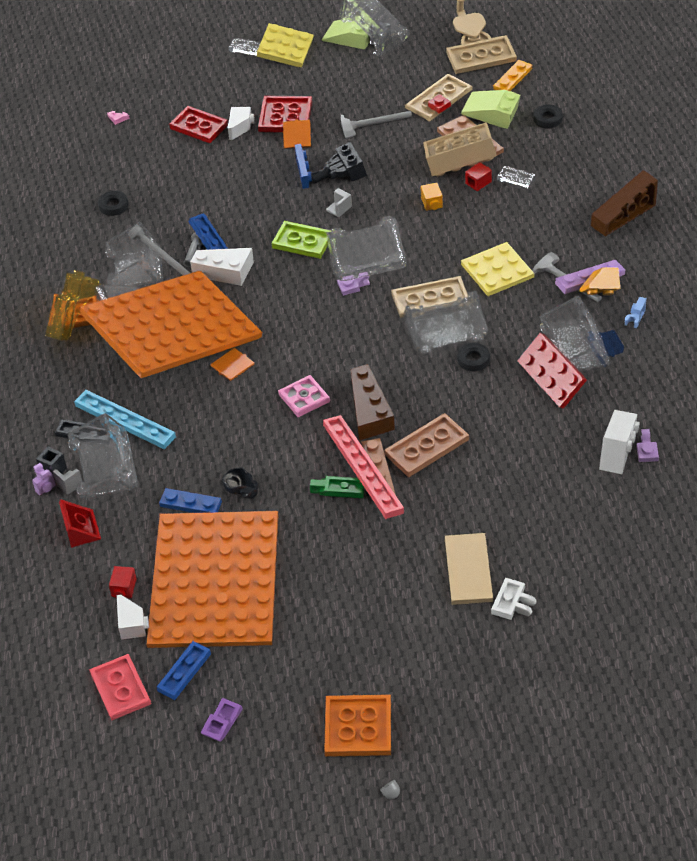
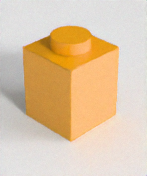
[421,183,443,211]

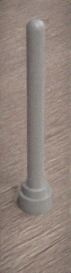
[128,224,190,275]

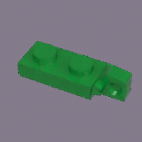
[310,476,365,498]

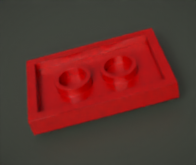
[169,106,228,143]

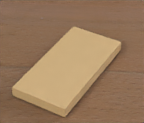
[405,74,472,121]
[391,276,470,318]
[445,533,493,605]

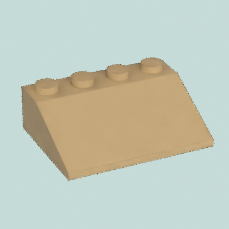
[423,122,497,177]

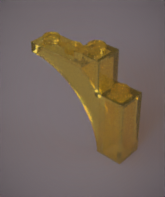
[45,270,105,340]

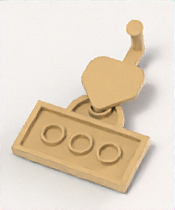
[446,0,517,74]

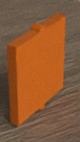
[283,119,311,149]
[210,348,255,381]

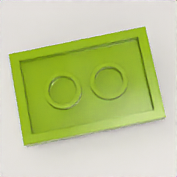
[271,221,333,259]

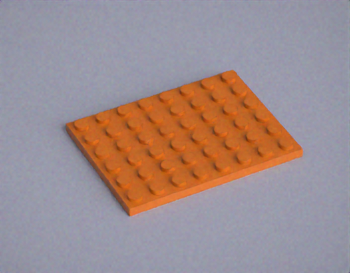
[80,270,263,378]
[147,511,278,648]

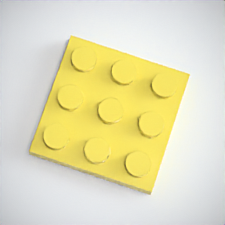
[256,23,314,67]
[461,242,534,296]

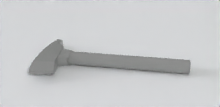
[341,111,412,139]
[532,252,602,302]

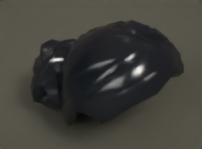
[222,467,258,498]

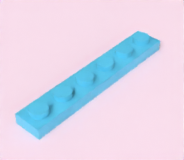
[74,390,176,450]

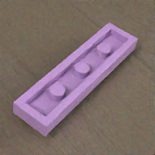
[555,260,625,294]

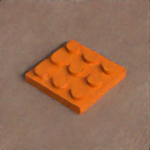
[325,695,391,756]

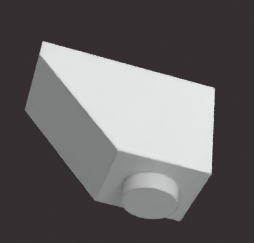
[228,107,254,140]
[117,595,149,640]

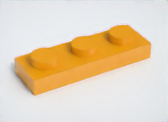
[493,60,532,91]

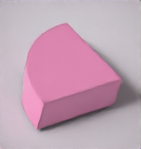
[107,111,130,125]

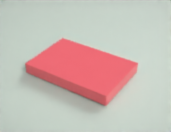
[89,654,151,721]

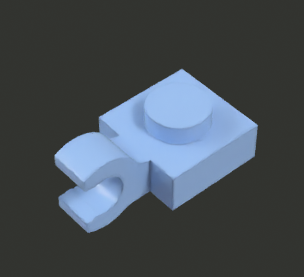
[625,297,647,328]

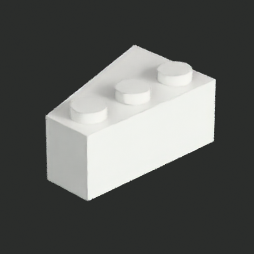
[190,248,254,286]
[599,410,640,474]

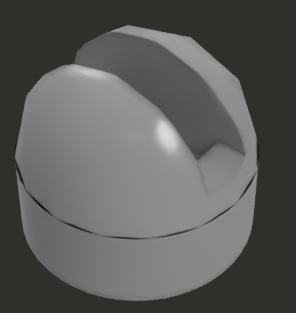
[380,780,400,799]

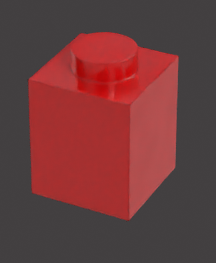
[465,162,492,191]
[109,566,137,598]

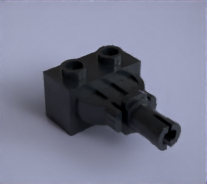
[311,142,367,183]

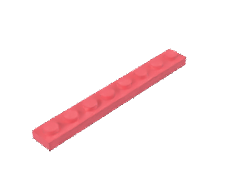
[323,415,404,519]

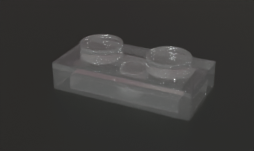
[229,38,260,57]
[497,166,535,190]

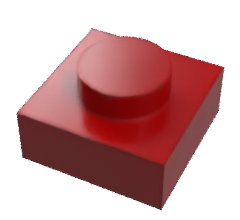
[428,94,451,114]

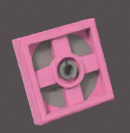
[278,375,330,417]

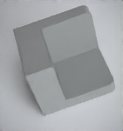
[326,188,352,217]
[53,469,83,495]

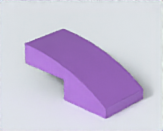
[201,698,243,742]

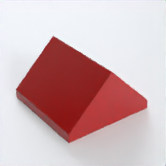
[59,499,101,548]

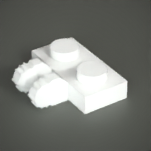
[491,578,537,620]

